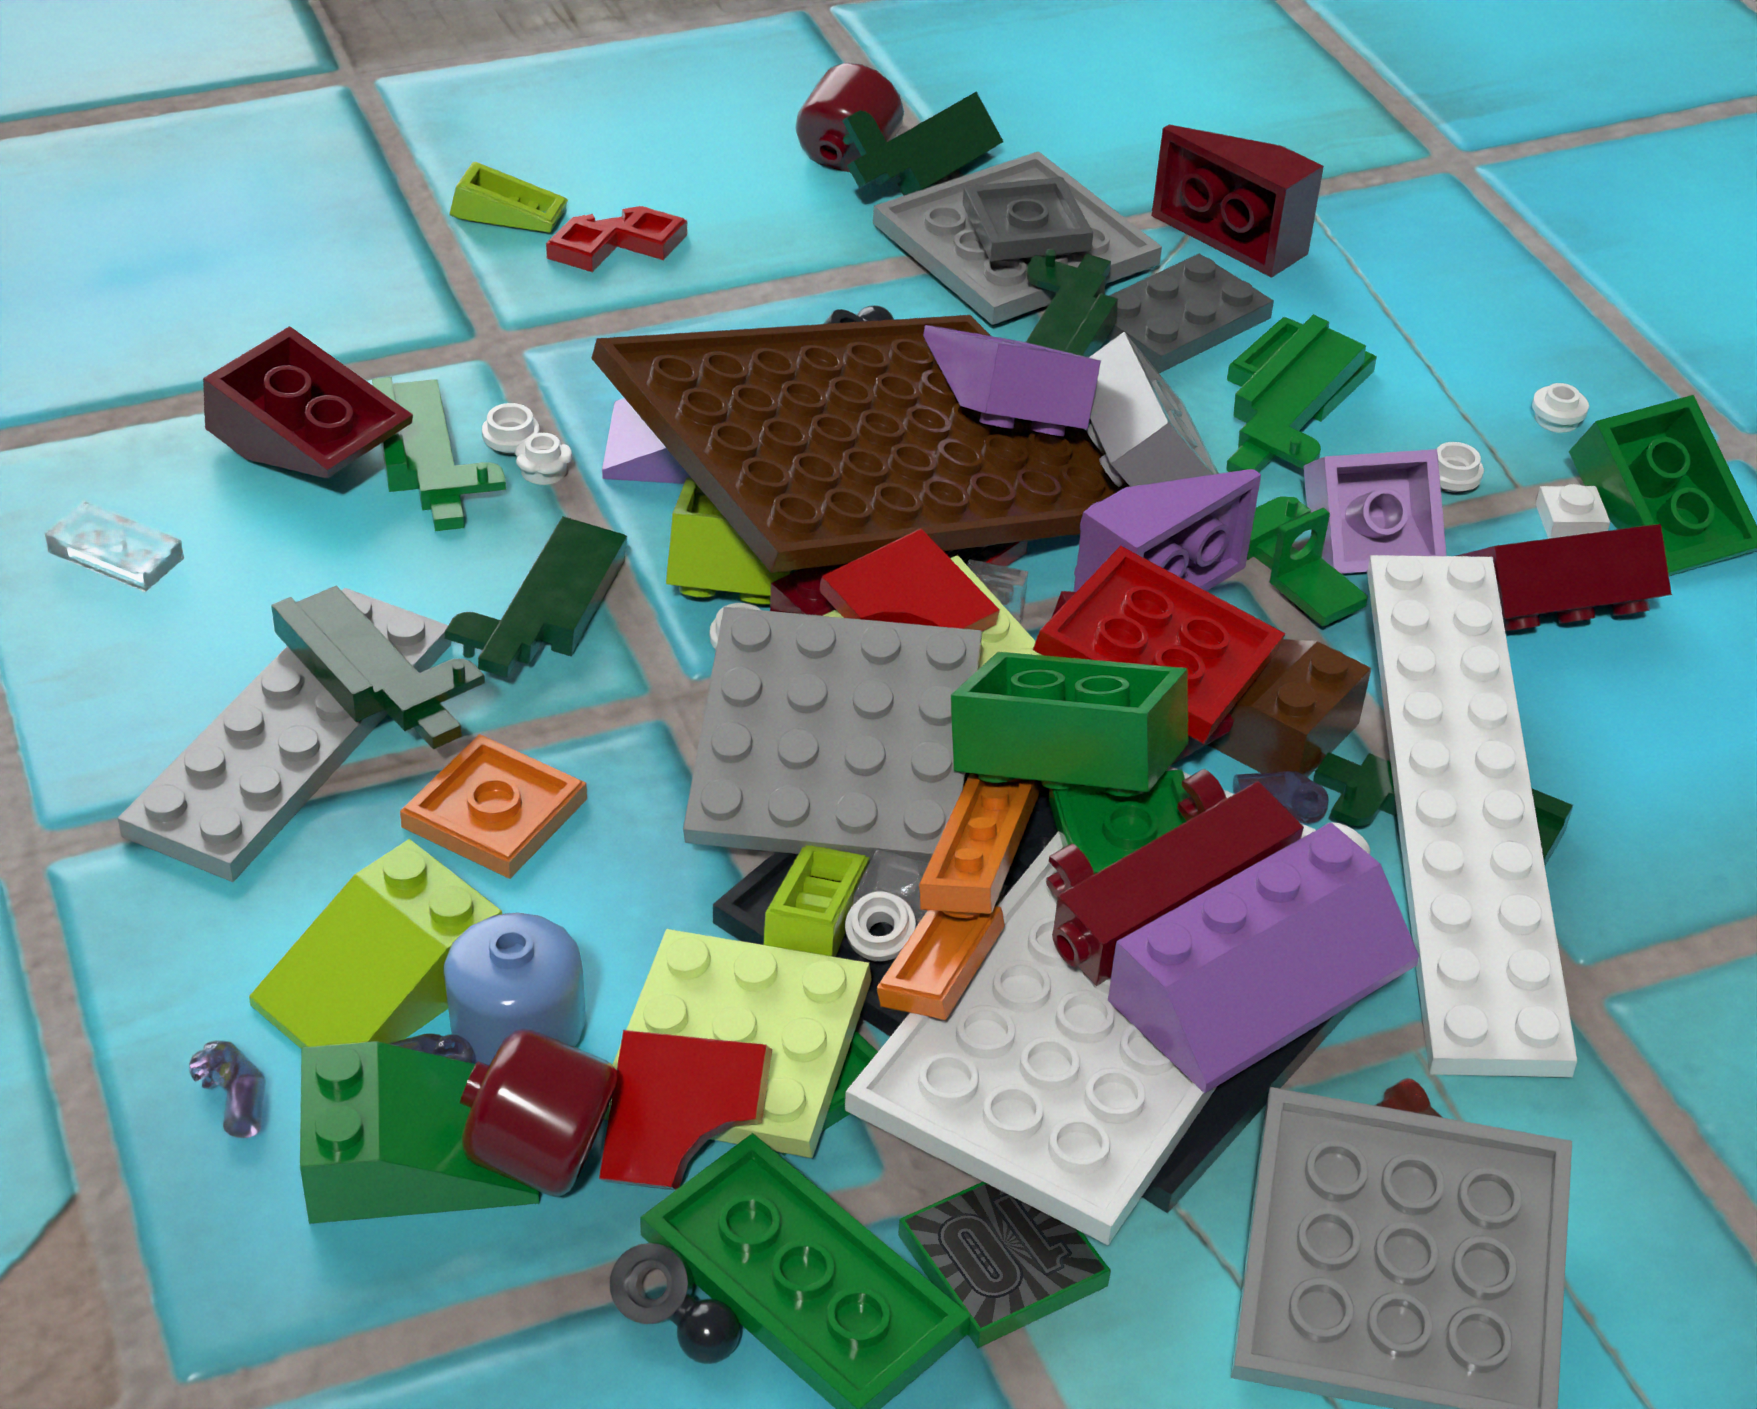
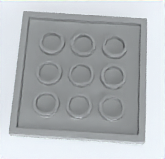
[873,151,1162,325]
[683,607,982,867]
[1231,1087,1572,1409]

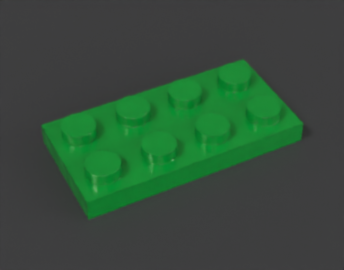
[640,1133,971,1409]

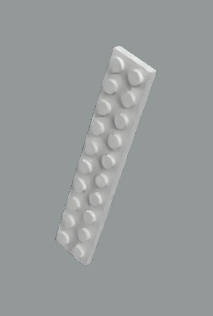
[1367,555,1577,1077]

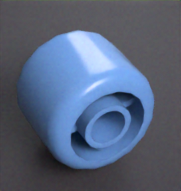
[444,912,586,1066]

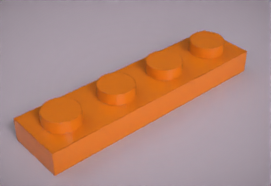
[919,773,1041,918]

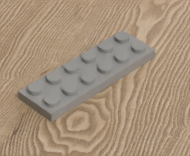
[118,588,451,882]

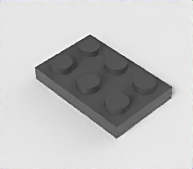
[1106,253,1274,374]

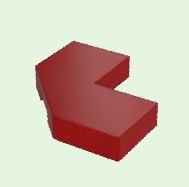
[546,206,687,272]

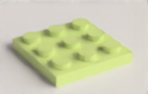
[604,929,872,1158]

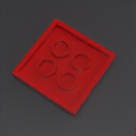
[1033,545,1286,744]

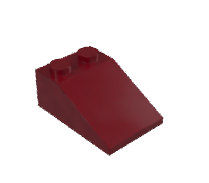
[1151,124,1324,278]
[203,326,413,478]

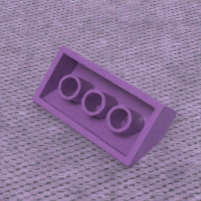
[1108,822,1419,1093]

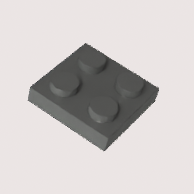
[963,177,1093,262]

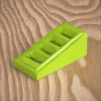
[449,161,568,233]
[764,845,870,957]

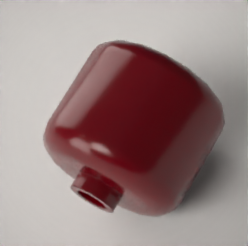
[795,63,904,173]
[460,1029,618,1197]

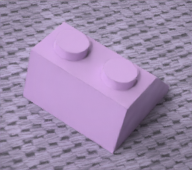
[1304,449,1447,574]

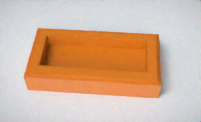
[877,906,1005,1020]

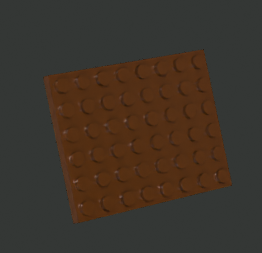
[591,315,1130,573]

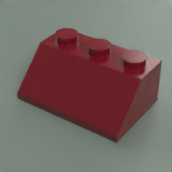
[1456,524,1672,631]

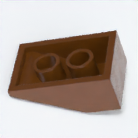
[1207,639,1371,791]

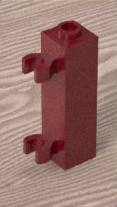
[1046,769,1304,986]

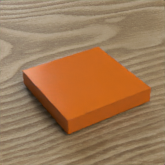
[400,734,587,879]

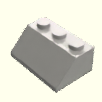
[1086,332,1219,487]

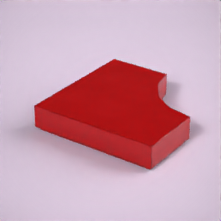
[819,529,1000,631]
[599,1030,773,1190]

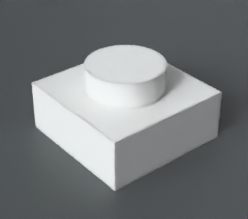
[1535,484,1610,539]

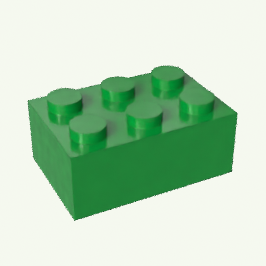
[951,652,1188,797]

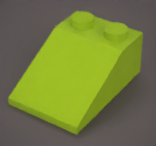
[666,477,792,604]
[249,839,502,1049]

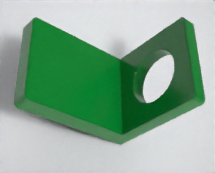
[1269,508,1368,626]

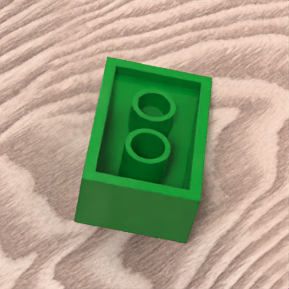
[1569,395,1757,576]
[300,1041,539,1224]

